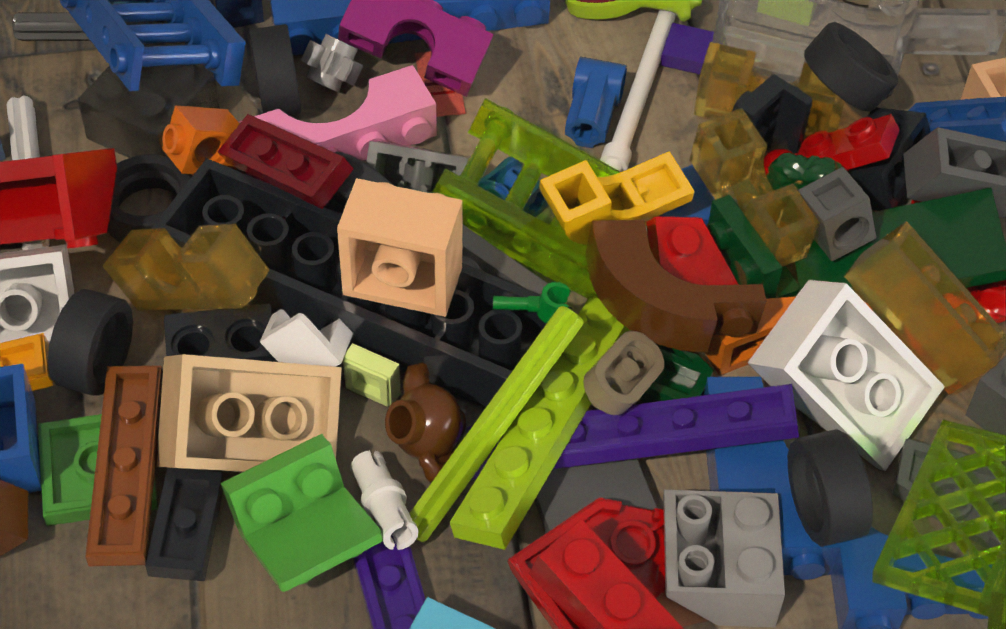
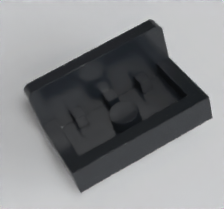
[726,74,813,177]

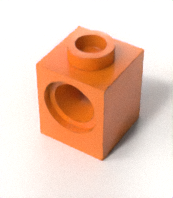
[162,105,240,174]

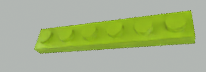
[450,297,631,550]

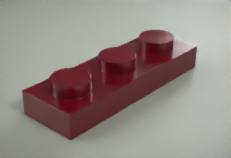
[217,114,354,209]

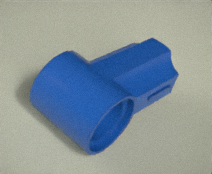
[565,56,627,148]

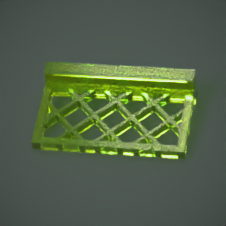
[872,419,1006,629]

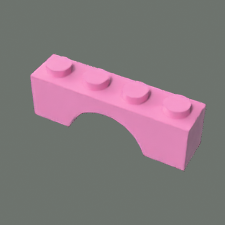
[239,65,437,183]

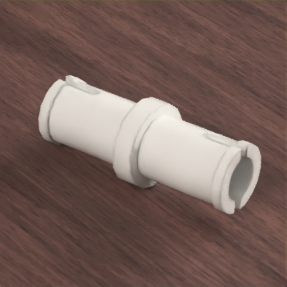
[350,450,419,550]

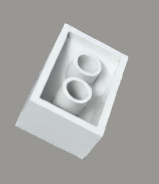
[748,280,945,471]

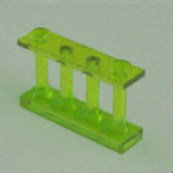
[432,98,620,299]

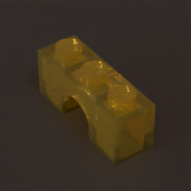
[694,42,845,139]
[689,108,820,267]
[102,224,270,310]

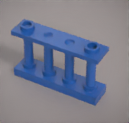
[60,0,246,92]

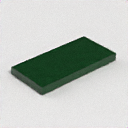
[789,187,1006,306]

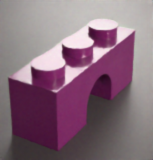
[338,0,494,97]

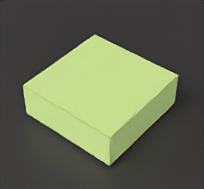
[343,343,401,407]

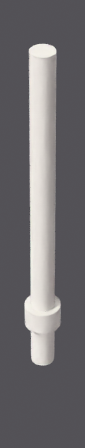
[599,10,676,177]

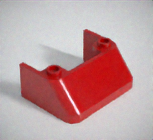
[0,148,117,248]

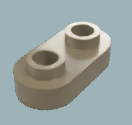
[583,331,664,415]

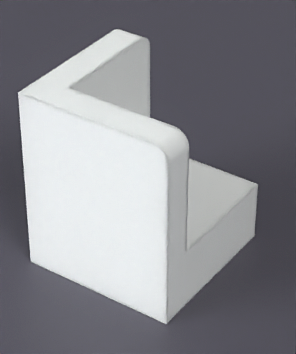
[260,309,353,367]

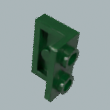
[706,194,800,299]

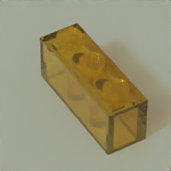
[844,221,1006,395]

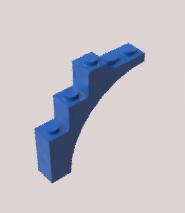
[704,377,1006,629]

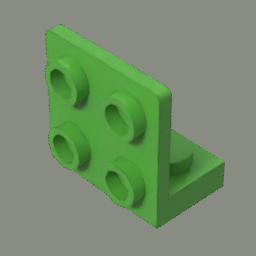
[221,434,383,592]

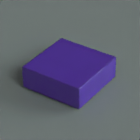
[660,23,717,75]

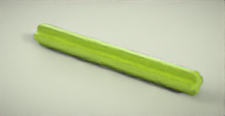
[409,306,583,542]

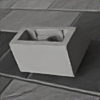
[663,490,785,627]

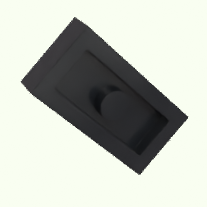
[145,467,224,581]

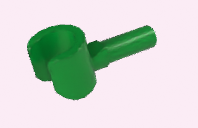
[493,282,570,323]

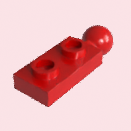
[761,114,900,179]

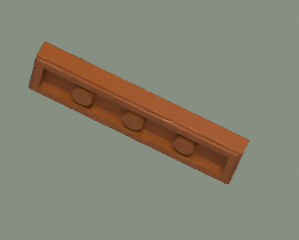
[85,365,163,566]

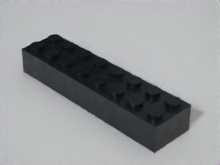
[151,158,572,407]

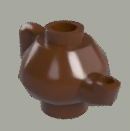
[385,362,466,483]

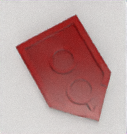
[507,497,666,629]

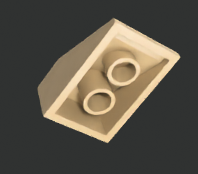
[156,354,342,472]

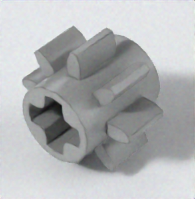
[301,34,363,92]

